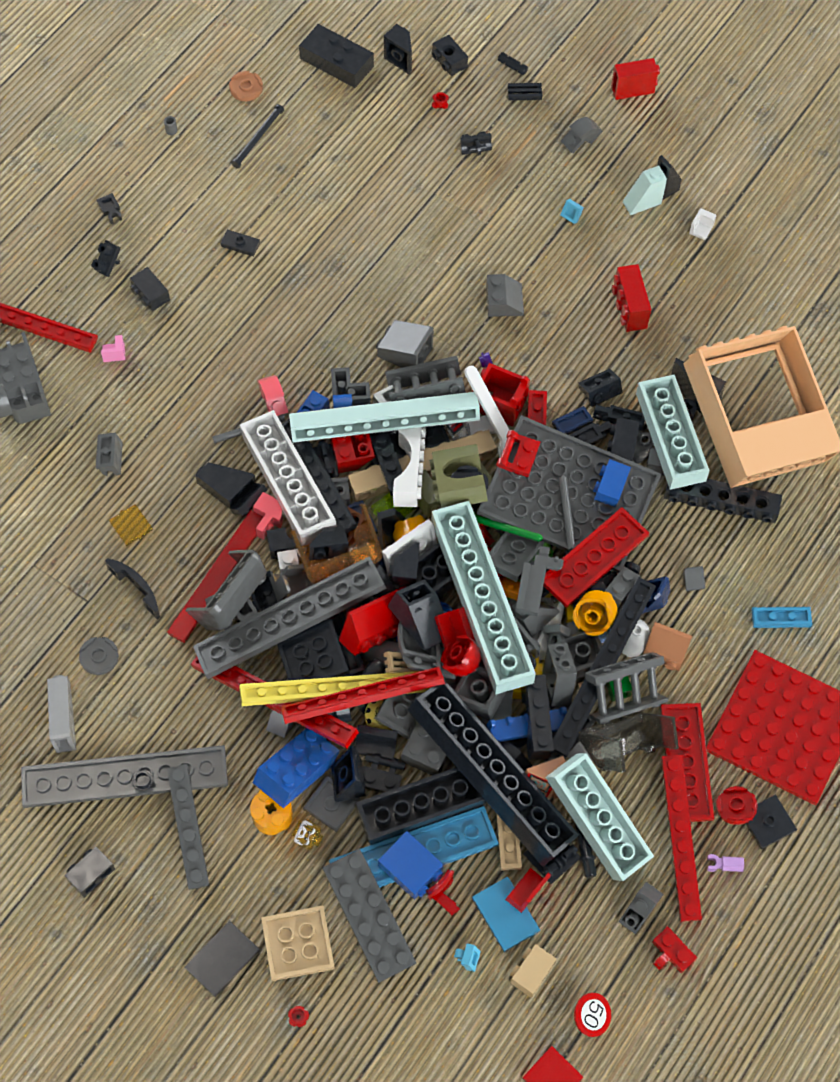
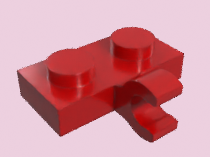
[652,926,698,973]

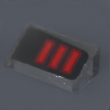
[443,422,471,441]

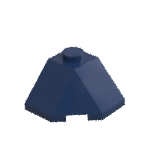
[642,576,671,614]

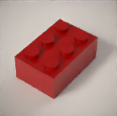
[612,264,652,332]

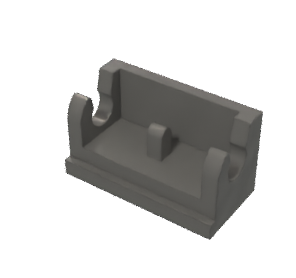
[96,432,123,476]

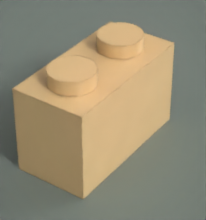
[510,944,557,998]

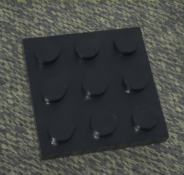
[277,619,350,681]

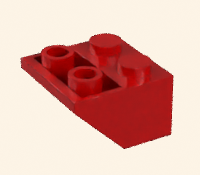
[330,433,375,474]

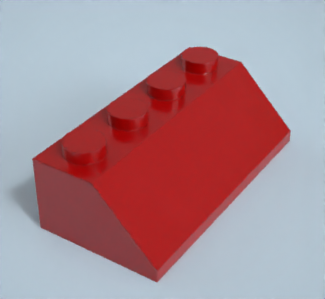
[339,586,406,656]

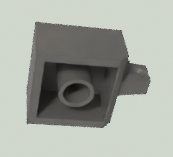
[556,621,602,679]

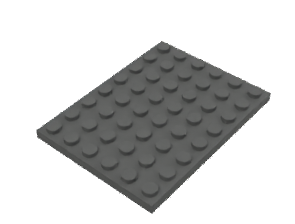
[477,415,661,573]

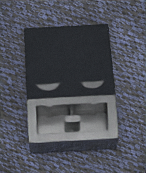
[388,579,444,651]

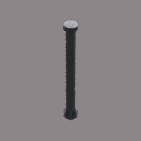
[231,104,284,169]

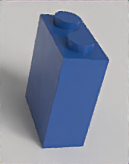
[378,831,443,900]

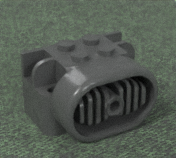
[0,332,51,424]

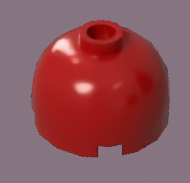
[441,635,481,677]

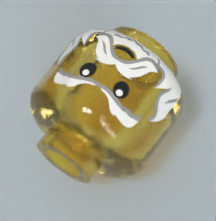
[291,819,324,850]

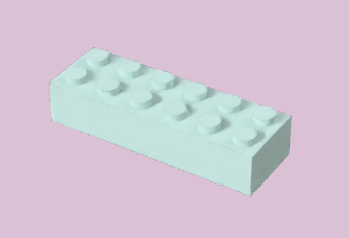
[636,375,710,490]
[545,753,654,881]

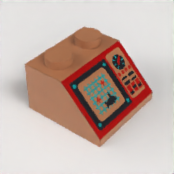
[525,756,566,799]

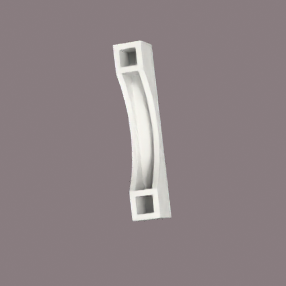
[393,427,426,507]

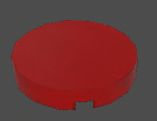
[716,786,758,825]

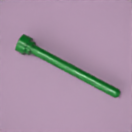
[474,512,543,542]

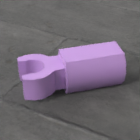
[707,854,744,872]

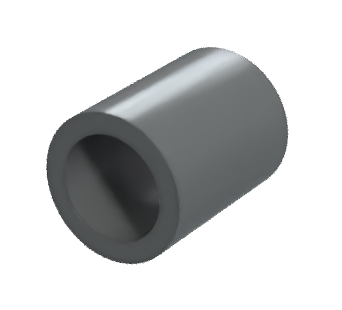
[164,116,178,135]

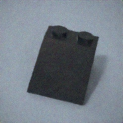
[671,358,726,414]

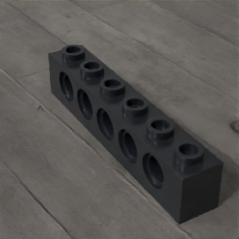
[664,479,782,523]

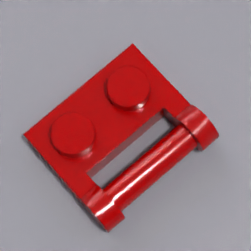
[496,430,541,478]

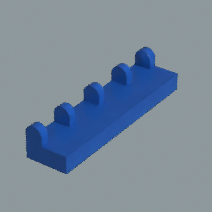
[486,707,567,742]

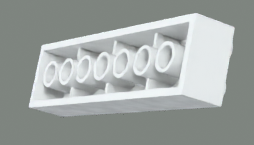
[240,410,337,548]

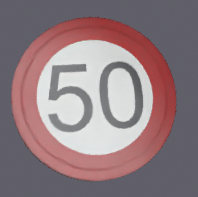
[574,993,611,1037]

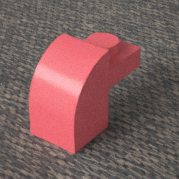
[257,375,289,416]
[253,492,283,540]

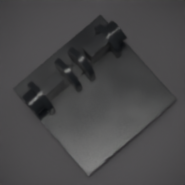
[523,844,581,884]

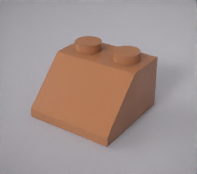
[643,622,692,671]

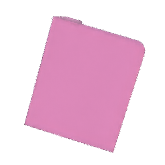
[101,335,125,362]

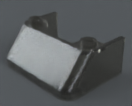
[579,712,679,772]

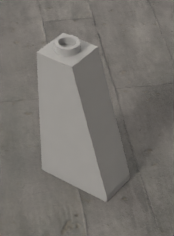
[47,675,77,753]

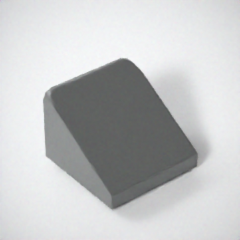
[682,566,705,591]

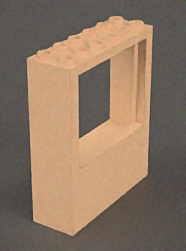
[683,326,840,488]

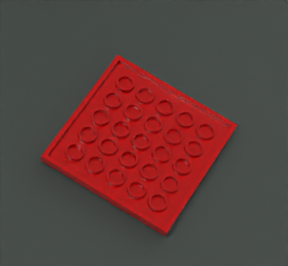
[706,650,840,806]

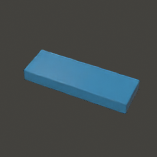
[751,607,812,628]

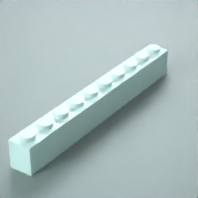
[289,392,480,442]

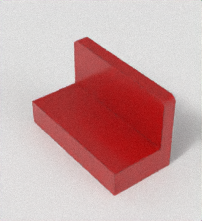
[435,607,475,648]
[505,868,551,913]

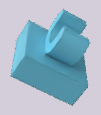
[560,199,584,224]
[454,943,481,972]

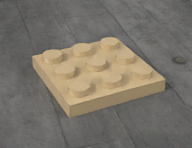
[261,905,335,981]

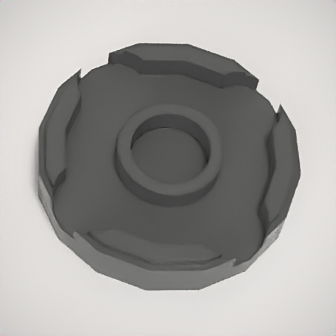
[79,637,119,675]

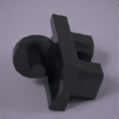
[460,131,492,156]
[91,240,121,277]

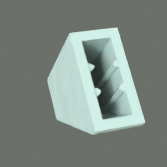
[623,166,667,215]

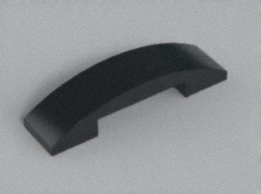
[105,558,160,620]

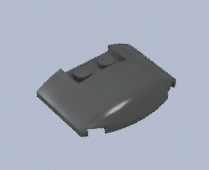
[397,621,456,679]

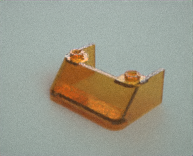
[290,504,383,584]

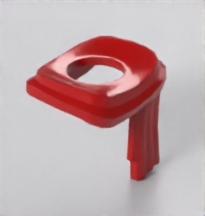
[426,870,460,916]

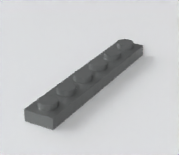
[167,764,210,890]

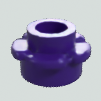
[479,352,493,368]

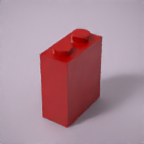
[611,58,660,100]

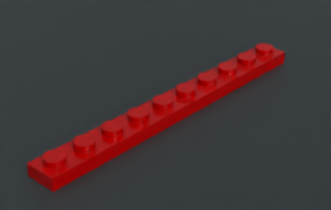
[191,656,359,749]

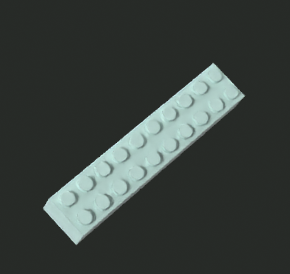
[431,501,536,695]

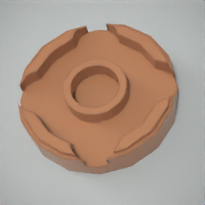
[229,71,263,101]

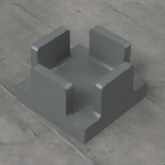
[269,564,319,602]

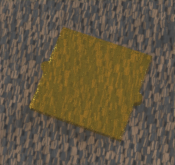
[109,504,153,546]

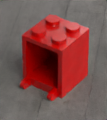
[472,363,530,427]

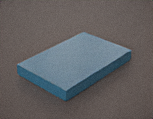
[472,876,540,952]

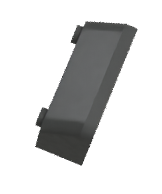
[185,550,267,631]

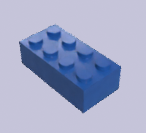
[252,728,340,808]

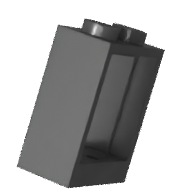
[542,643,577,707]

